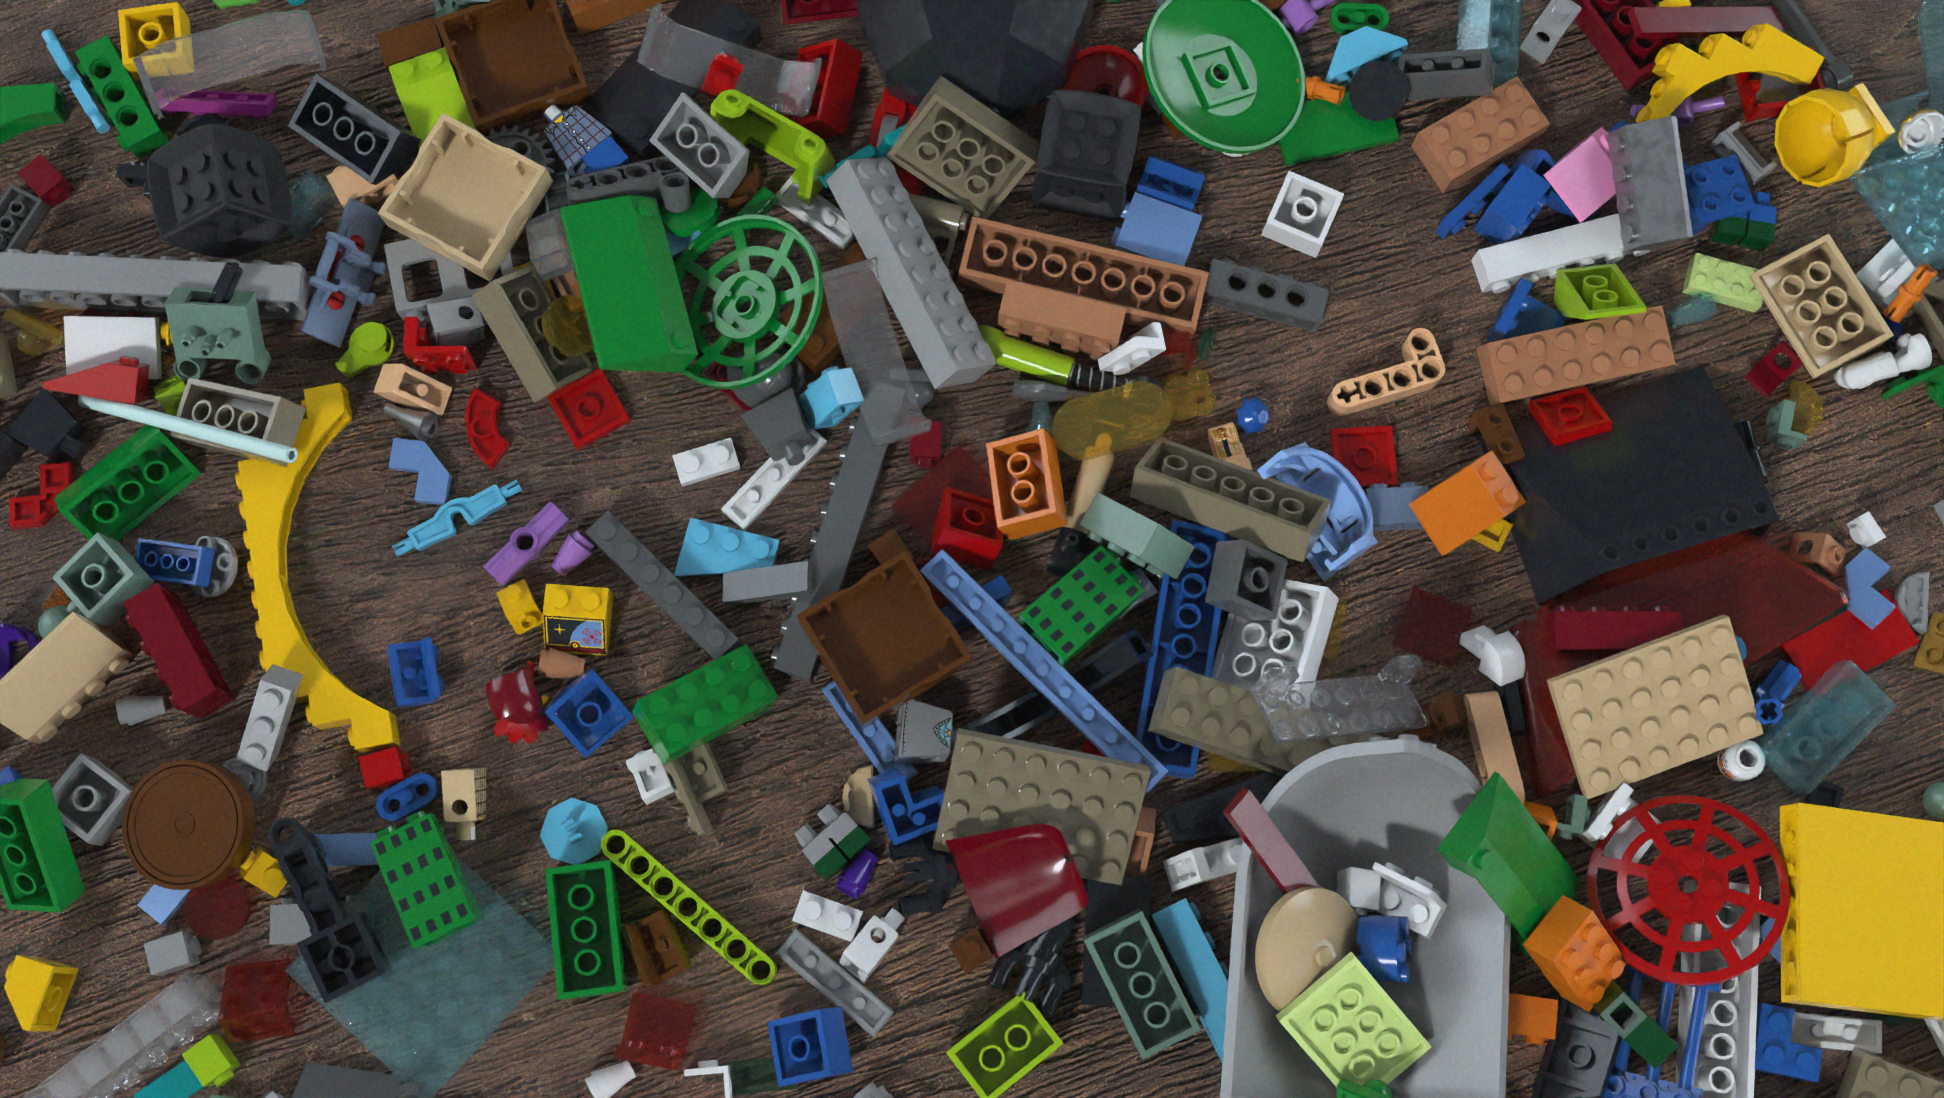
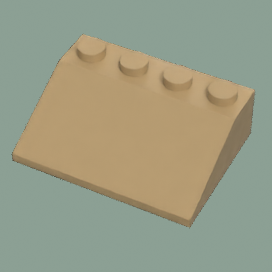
[1749,233,1894,379]
[0,612,134,744]

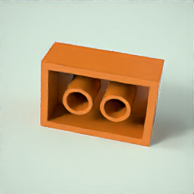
[986,428,1068,540]
[1523,895,1627,1012]

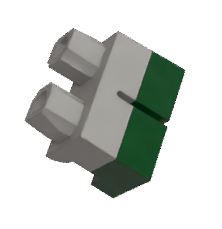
[795,803,872,882]

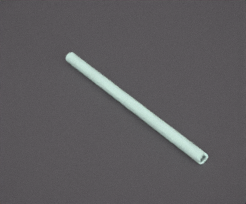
[78,395,298,463]

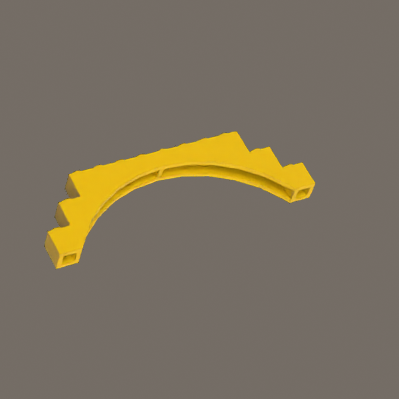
[235,383,400,753]

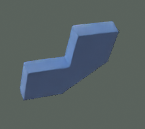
[389,438,452,505]
[1843,547,1896,630]

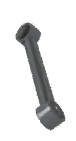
[1773,0,1853,91]

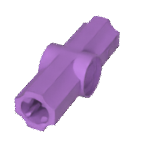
[483,501,570,587]

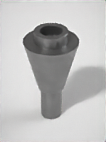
[383,403,438,441]

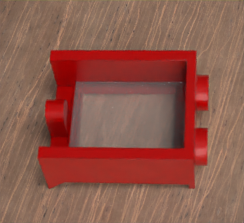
[1734,47,1826,123]

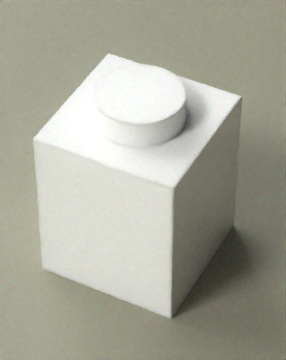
[1336,867,1381,918]

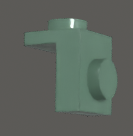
[1766,399,1808,450]
[1553,794,1591,840]

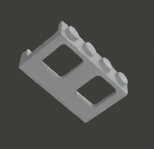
[384,239,515,321]

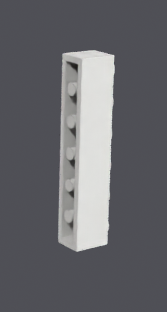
[1471,213,1652,293]

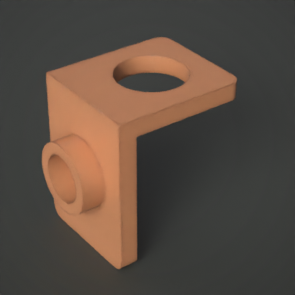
[1787,532,1846,577]

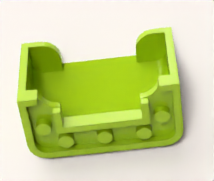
[710,90,835,205]

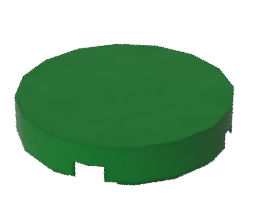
[660,188,720,237]

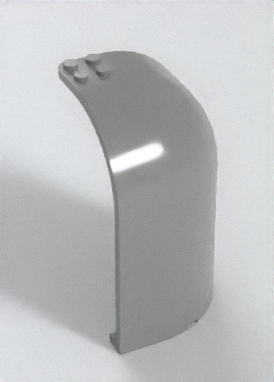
[1220,734,1511,1098]

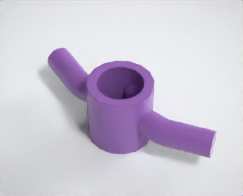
[1278,0,1335,36]
[1630,95,1726,128]

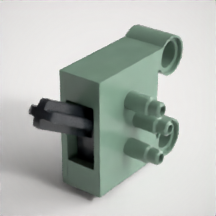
[164,262,271,385]

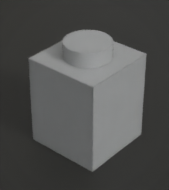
[144,931,201,976]

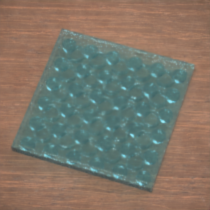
[285,852,554,1098]

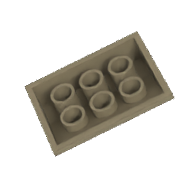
[886,76,1040,219]

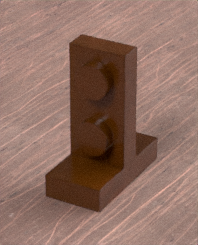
[1398,692,1469,740]

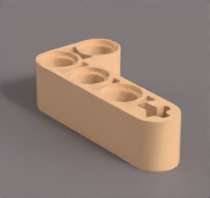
[1327,328,1445,416]
[1463,691,1525,804]

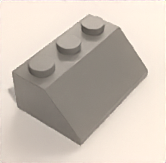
[649,92,750,198]

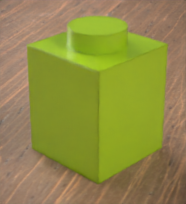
[182,1034,241,1088]

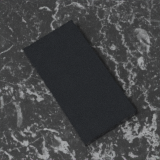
[1081,876,1151,1006]

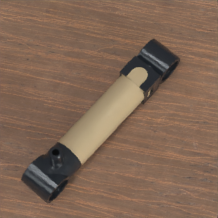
[1047,401,1130,577]

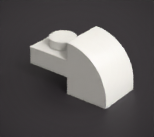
[1459,625,1525,686]

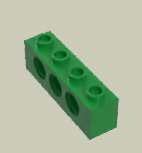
[75,35,170,159]

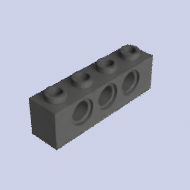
[1202,258,1330,333]

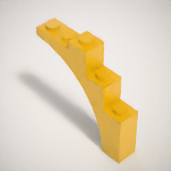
[1636,23,1825,123]

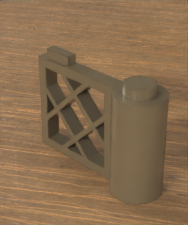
[908,193,970,278]

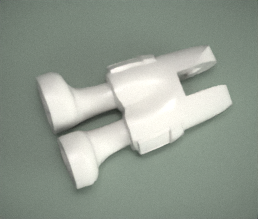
[1834,333,1932,389]

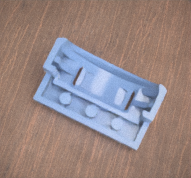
[1257,442,1378,581]

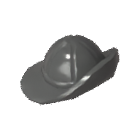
[727,349,805,408]

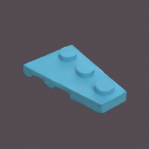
[674,518,780,578]

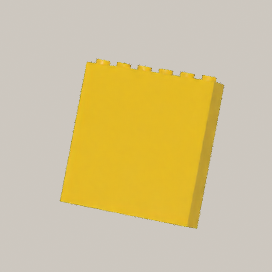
[1780,803,1944,1021]

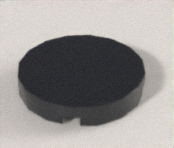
[1349,61,1409,122]

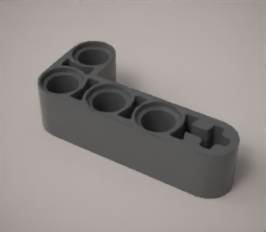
[565,156,692,213]

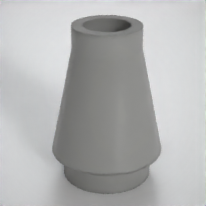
[116,695,167,726]

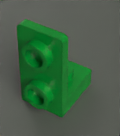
[1881,364,1944,409]

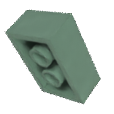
[1079,492,1195,579]

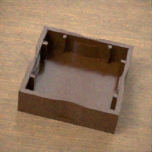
[435,0,592,136]
[796,550,973,729]

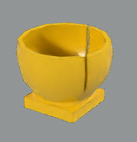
[1774,83,1896,187]

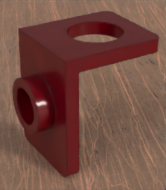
[1744,341,1803,398]

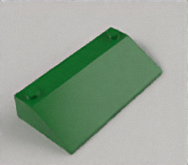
[560,195,698,373]
[1437,772,1580,958]

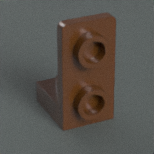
[1467,402,1525,466]

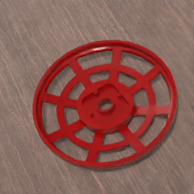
[1587,795,1790,986]

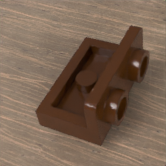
[621,908,692,987]

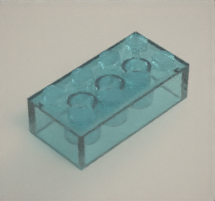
[1756,660,1897,794]

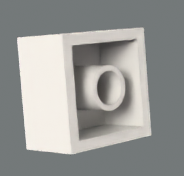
[1261,171,1344,258]

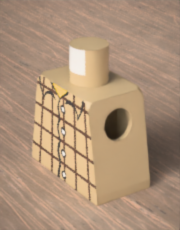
[441,767,486,840]

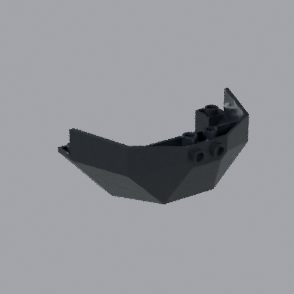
[856,0,1094,119]

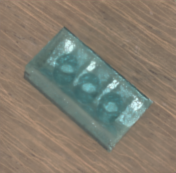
[1456,0,1522,85]

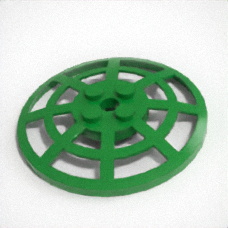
[674,215,823,390]

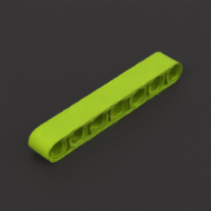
[601,830,777,985]

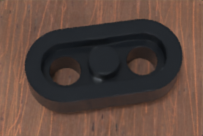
[1493,681,1525,737]

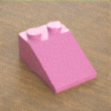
[1544,127,1616,223]

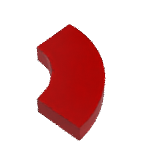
[465,387,511,470]

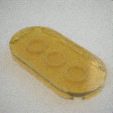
[1052,381,1173,460]

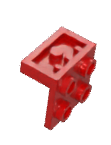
[404,317,478,375]

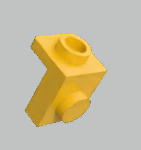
[496,579,543,635]
[239,845,287,898]

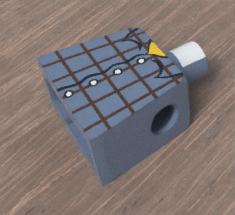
[543,104,615,178]

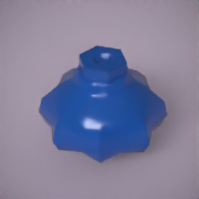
[1236,397,1269,434]

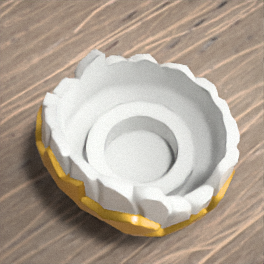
[1897,109,1944,157]

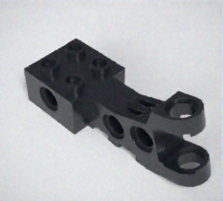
[269,817,393,1003]

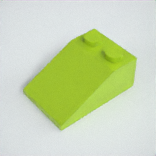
[388,47,477,149]
[1554,263,1646,320]

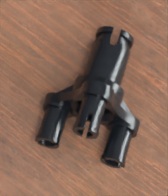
[889,833,963,916]
[986,912,1080,1017]

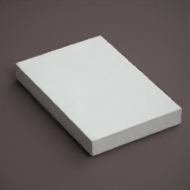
[64,316,162,379]

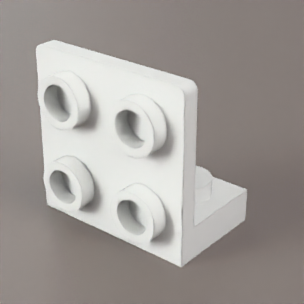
[1577,782,1662,863]
[1372,862,1447,939]

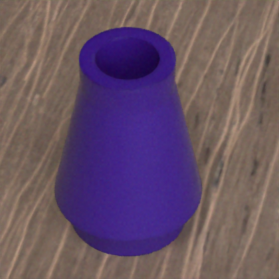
[836,849,879,899]

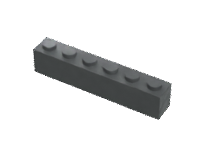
[585,510,742,661]

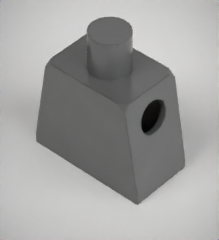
[740,388,812,466]

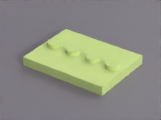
[1276,952,1432,1087]

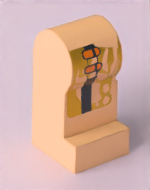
[1207,422,1253,471]

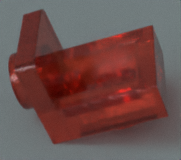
[1155,331,1197,370]

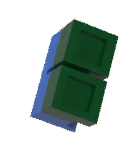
[1708,191,1777,251]

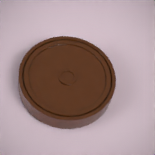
[122,760,255,890]

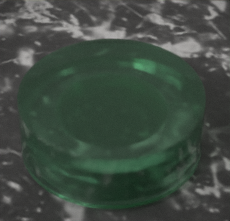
[1196,329,1217,361]

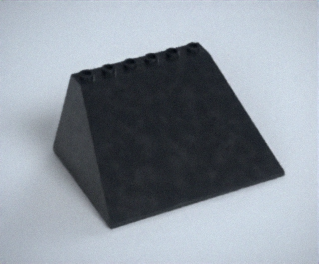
[1476,367,1779,605]

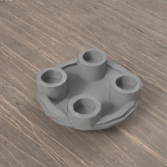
[189,536,238,598]

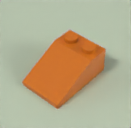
[1408,451,1526,556]

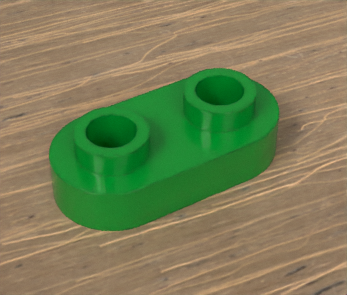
[1329,3,1389,35]

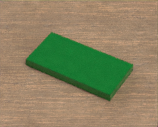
[1278,92,1400,166]

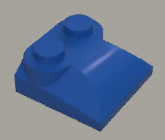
[543,669,634,758]

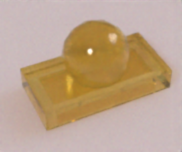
[3,308,65,356]

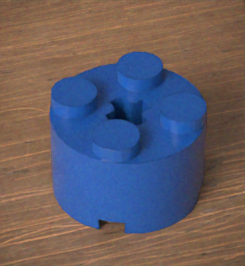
[1357,915,1413,983]

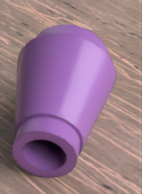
[551,530,596,577]

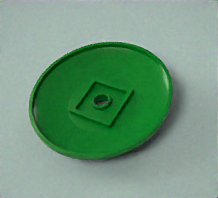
[1142,0,1305,154]

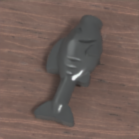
[1012,379,1106,405]

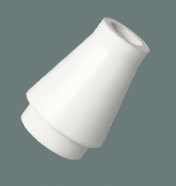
[585,1060,636,1098]

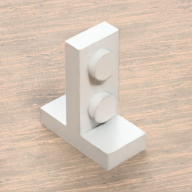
[1163,837,1243,892]

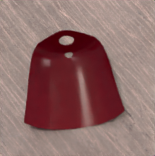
[946,824,1089,959]

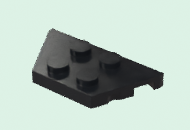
[1531,998,1622,1098]

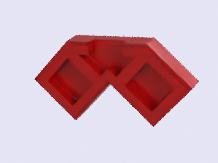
[9,461,75,530]

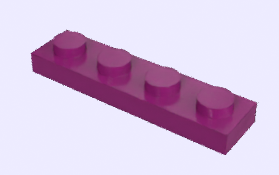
[148,87,277,119]

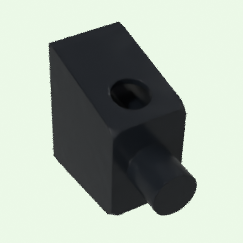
[5,389,89,462]

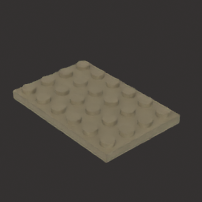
[933,728,1151,885]

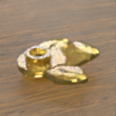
[1160,367,1216,421]

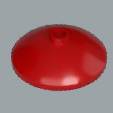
[1060,45,1148,109]

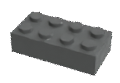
[0,184,50,252]

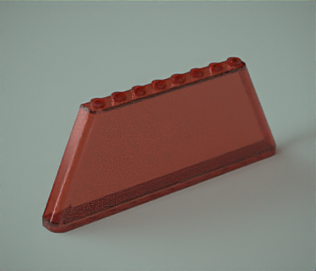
[1510,530,1851,798]

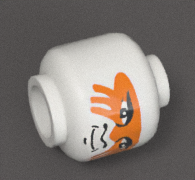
[1717,739,1765,782]

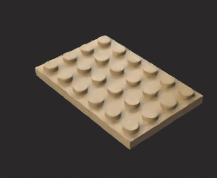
[1547,614,1764,799]

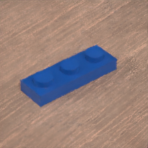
[1435,163,1511,240]

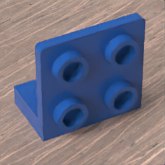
[1685,155,1756,235]
[1486,278,1566,342]

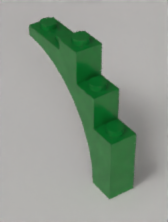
[0,83,65,145]

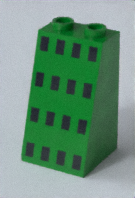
[1018,545,1145,668]
[370,811,485,949]

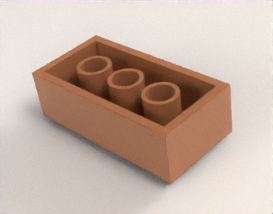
[1411,77,1550,194]
[997,279,1127,361]

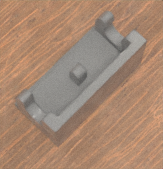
[1709,121,1778,188]

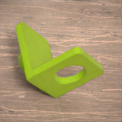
[154,374,186,416]

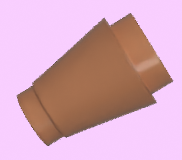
[538,648,585,679]

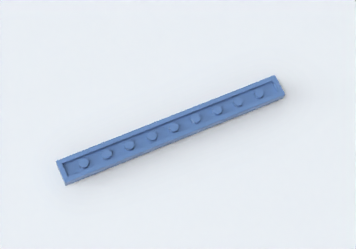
[920,549,1168,795]

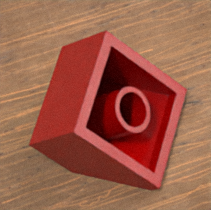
[931,486,1003,570]

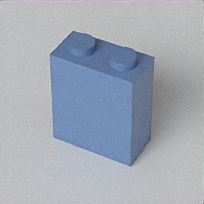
[1110,192,1203,266]

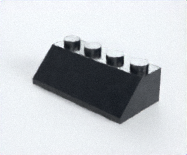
[288,74,422,185]

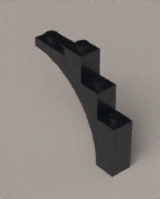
[961,629,1154,740]

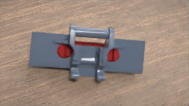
[300,197,387,348]

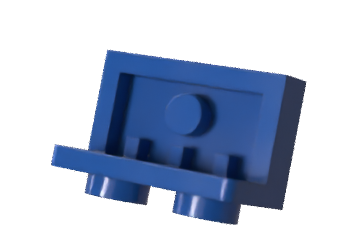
[1136,155,1206,212]
[387,636,444,708]

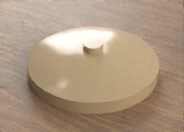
[1255,886,1360,1011]

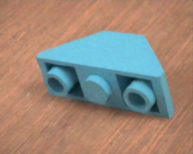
[1325,26,1408,86]

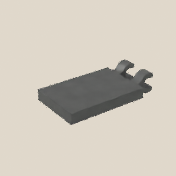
[292,1062,423,1098]

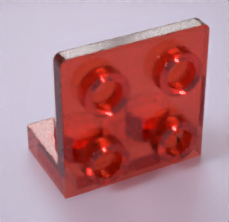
[218,959,296,1042]
[613,993,696,1071]

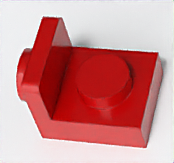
[700,53,744,99]

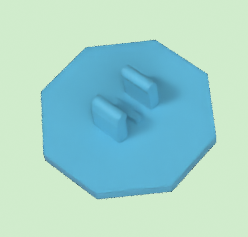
[540,798,608,865]

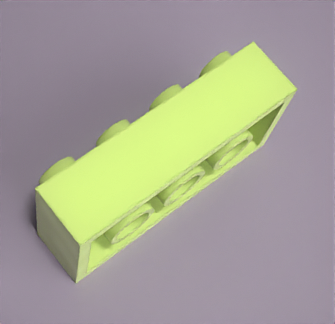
[1682,253,1763,312]

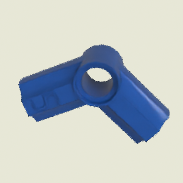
[1751,660,1802,725]

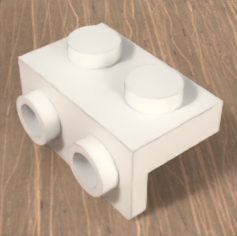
[1098,322,1166,375]

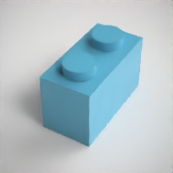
[798,366,864,430]

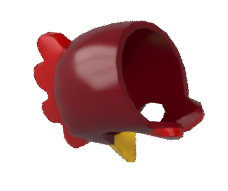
[485,661,549,744]

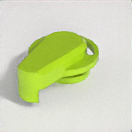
[335,322,395,378]

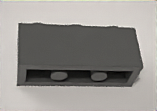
[1398,48,1495,100]

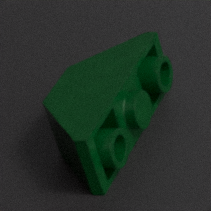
[1593,979,1680,1069]

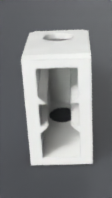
[839,907,904,984]

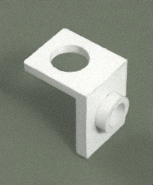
[684,1060,733,1098]

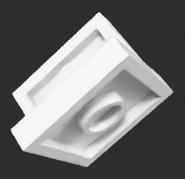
[1855,237,1939,316]

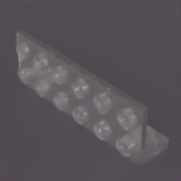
[1250,654,1428,744]

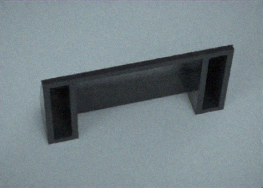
[581,0,762,161]

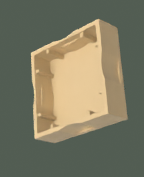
[378,113,553,282]

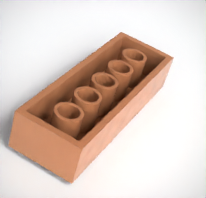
[1477,305,1676,406]

